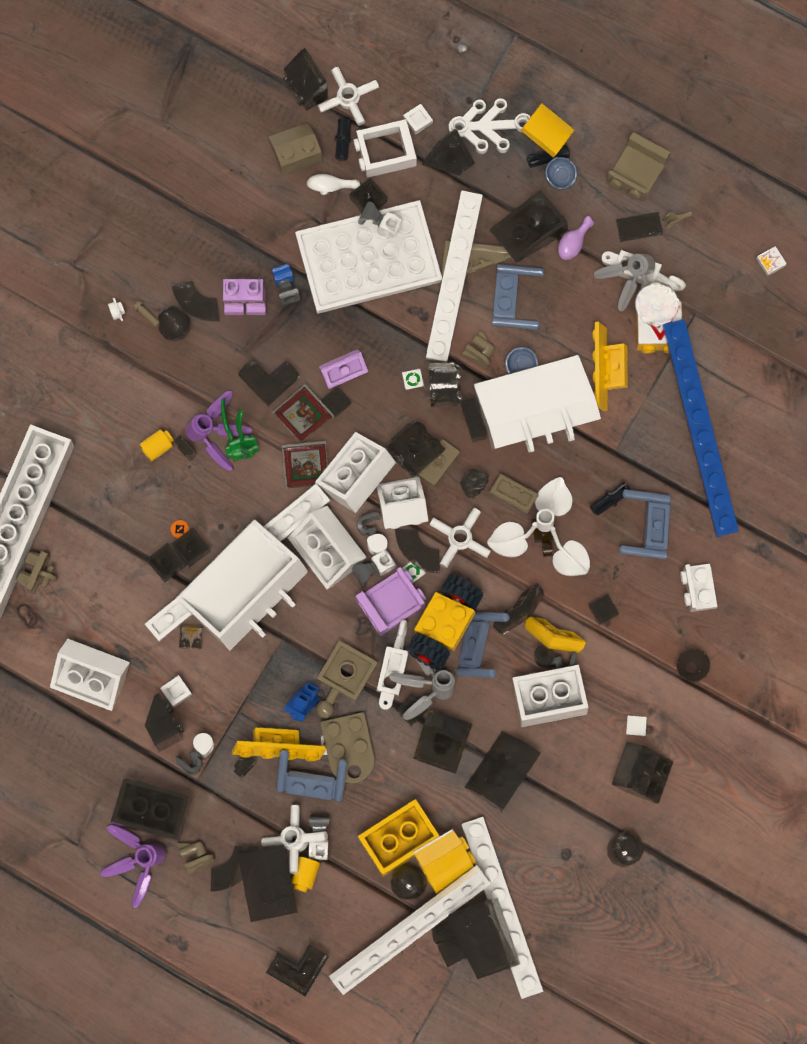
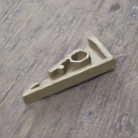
[441,240,520,283]

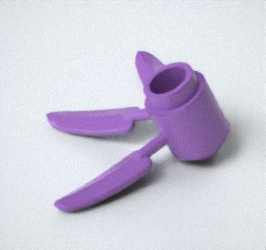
[185,391,252,471]
[100,825,166,908]

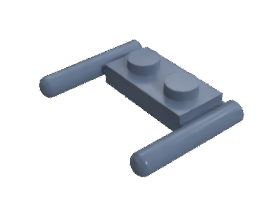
[492,264,544,330]
[619,489,671,560]
[456,612,509,678]
[276,750,347,802]

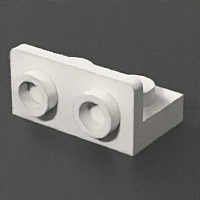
[680,564,718,612]

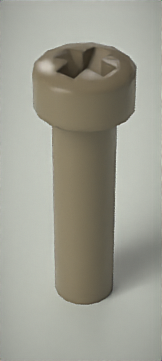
[133,301,160,327]

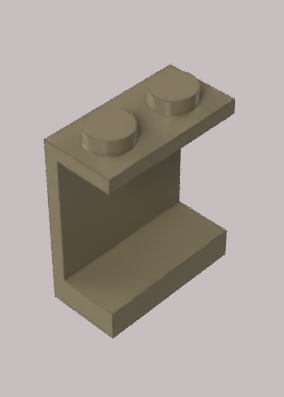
[606,132,670,202]

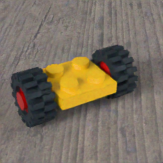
[406,575,484,670]

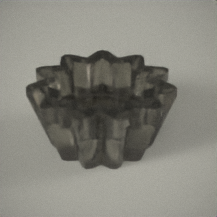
[460,469,489,499]

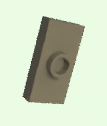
[416,439,460,487]
[489,473,539,515]

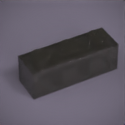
[461,398,488,443]

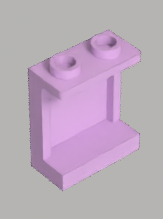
[355,567,426,637]

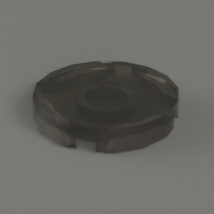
[635,282,679,326]

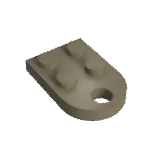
[320,712,374,784]

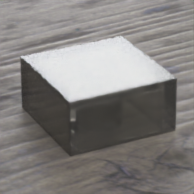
[349,178,387,212]
[171,528,211,568]
[146,543,186,584]

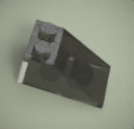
[490,190,568,263]
[448,898,520,979]

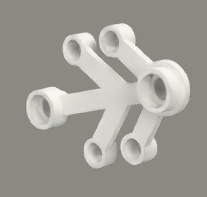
[449,98,530,154]

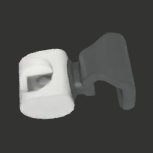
[358,202,402,238]
[358,512,388,556]
[352,550,397,588]
[176,733,214,775]
[309,817,330,860]

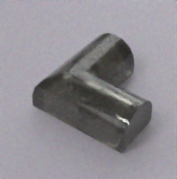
[238,360,300,406]
[493,583,544,634]
[266,944,329,997]

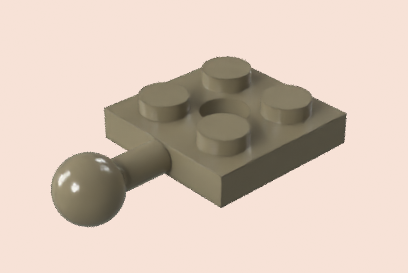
[316,640,378,719]

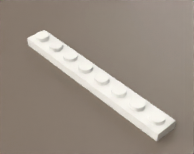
[426,191,483,363]
[461,817,543,999]
[329,865,490,995]

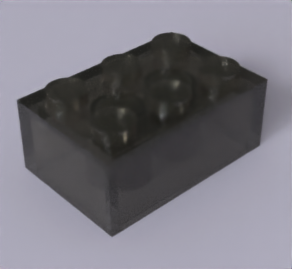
[111,778,192,843]

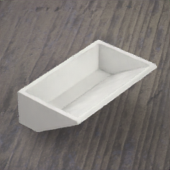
[474,355,601,453]
[176,519,308,651]

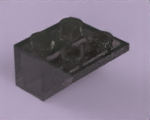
[145,693,184,752]
[612,742,673,804]

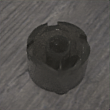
[429,362,462,407]

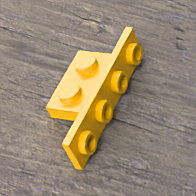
[592,322,628,411]
[232,727,326,761]

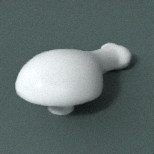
[307,174,360,195]

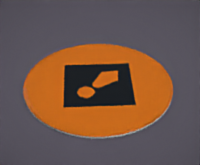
[170,520,189,538]

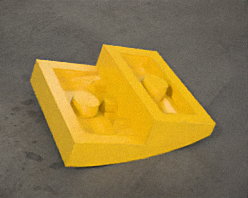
[520,103,574,158]

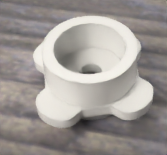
[108,298,125,321]

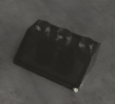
[465,732,541,813]
[237,844,298,922]

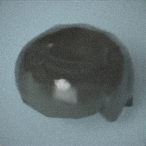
[158,306,191,342]
[676,648,711,682]
[607,831,644,867]
[390,865,428,900]

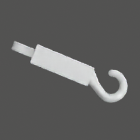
[601,250,686,291]
[377,620,408,710]

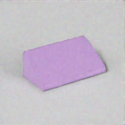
[319,349,369,389]

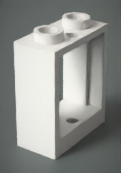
[353,119,417,178]

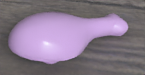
[558,216,594,260]

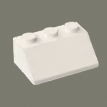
[315,432,396,513]
[288,506,367,589]
[50,639,130,711]
[512,665,588,727]

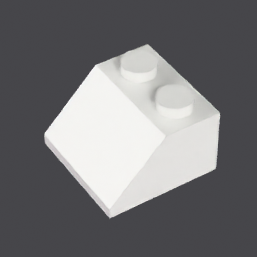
[376,477,428,529]

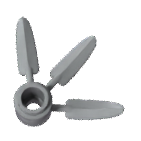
[594,254,661,315]
[389,659,455,720]

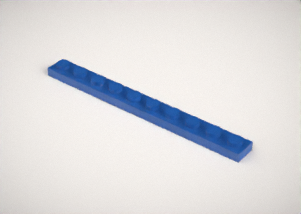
[663,319,739,537]

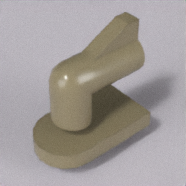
[462,331,495,368]
[177,841,215,876]

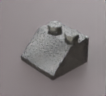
[283,48,328,111]
[413,709,473,774]

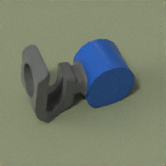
[271,263,300,306]

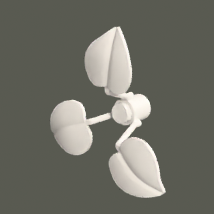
[487,477,590,576]

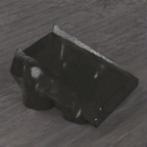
[384,420,446,478]

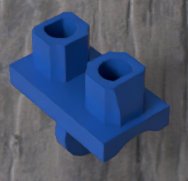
[284,682,320,721]

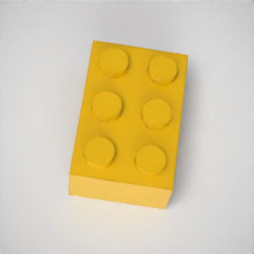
[358,799,440,877]

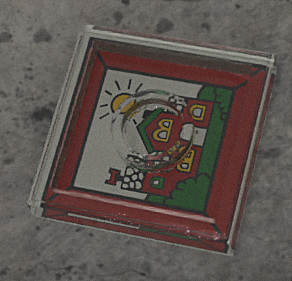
[272,384,334,445]
[282,441,328,489]

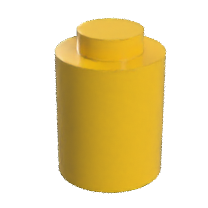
[139,429,174,462]
[290,857,320,893]

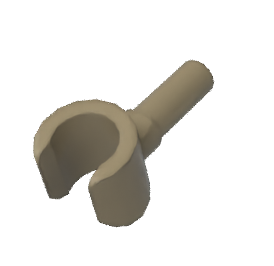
[662,211,693,229]

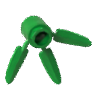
[221,398,259,462]

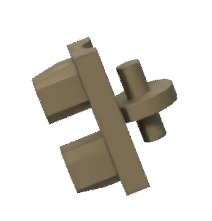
[16,551,57,594]

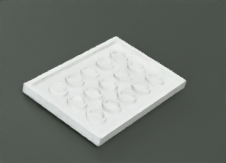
[295,200,442,314]

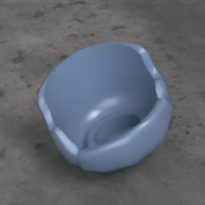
[545,157,578,190]
[505,347,539,374]

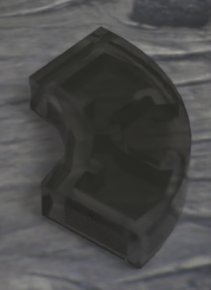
[171,281,220,322]
[395,529,440,574]
[211,846,258,892]

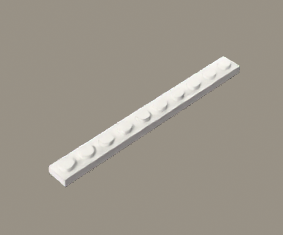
[145,484,330,642]

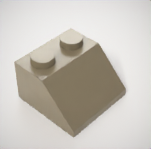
[268,123,323,176]

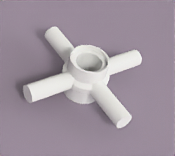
[317,67,379,126]
[430,508,491,568]
[261,805,328,874]

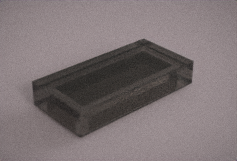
[616,212,663,242]

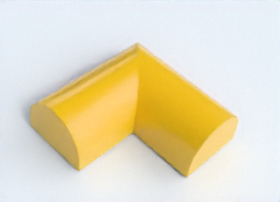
[525,616,586,653]

